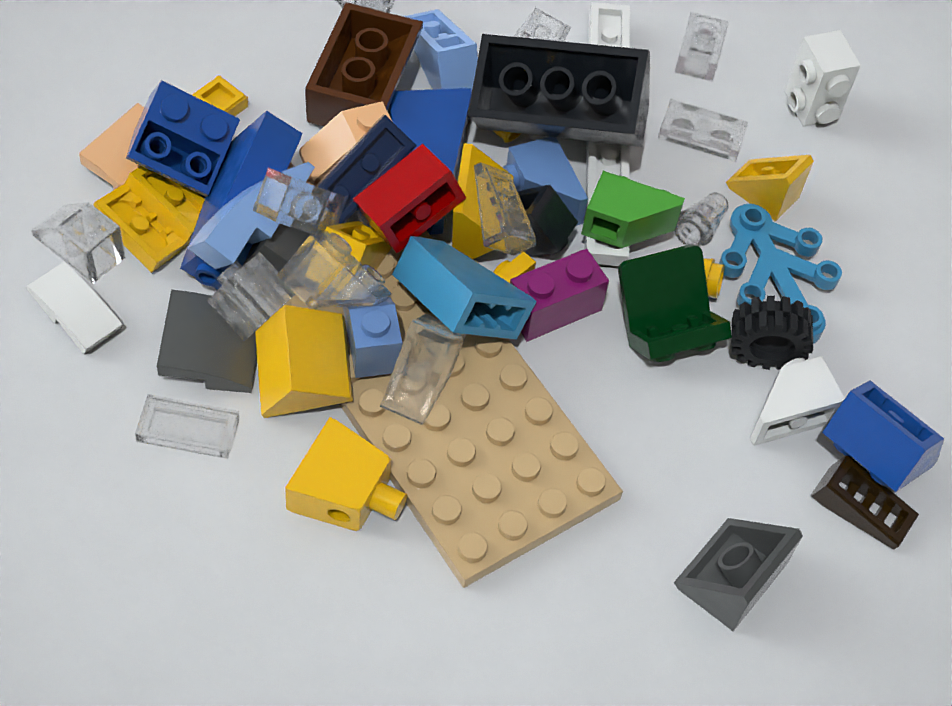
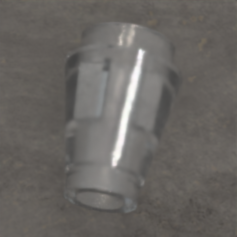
[675,192,729,247]

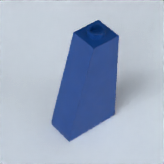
[388,88,471,235]
[180,111,303,290]

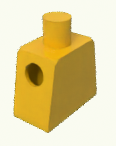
[285,417,407,531]

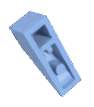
[403,9,478,92]

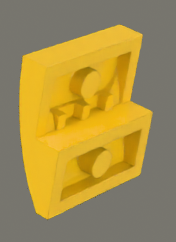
[90,166,205,273]

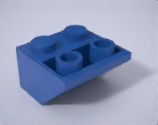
[126,80,240,197]
[822,380,945,492]

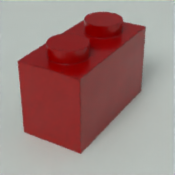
[353,143,466,253]

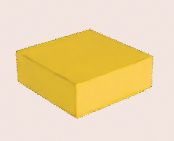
[192,75,248,116]

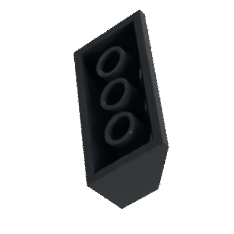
[468,34,650,147]

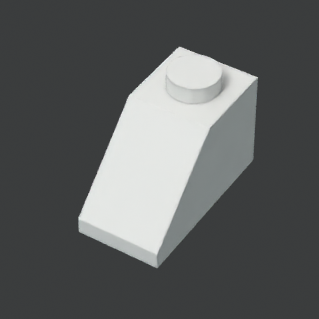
[750,356,845,446]

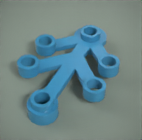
[719,204,842,344]

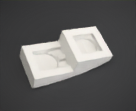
[26,262,123,354]

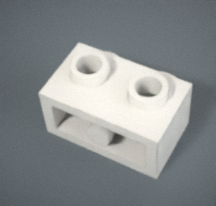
[785,30,861,127]

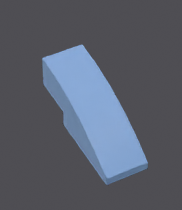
[187,162,315,269]

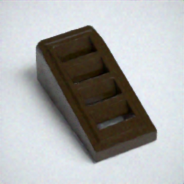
[811,455,919,550]

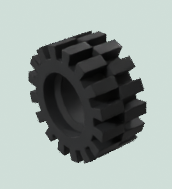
[731,295,813,370]

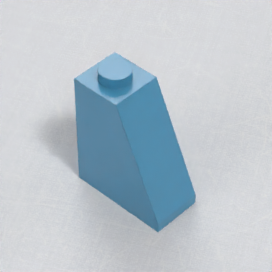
[392,236,537,339]

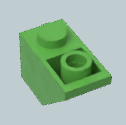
[581,171,685,248]

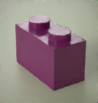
[510,248,609,342]

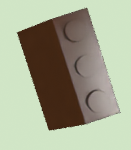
[305,2,423,126]

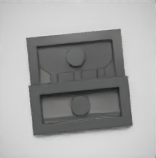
[157,289,263,393]

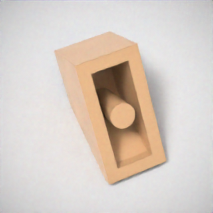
[299,101,392,187]

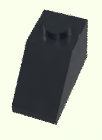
[505,185,578,256]

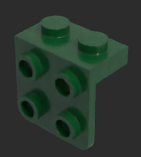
[618,244,732,362]

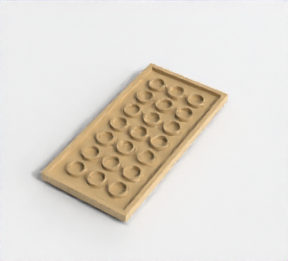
[273,230,623,588]

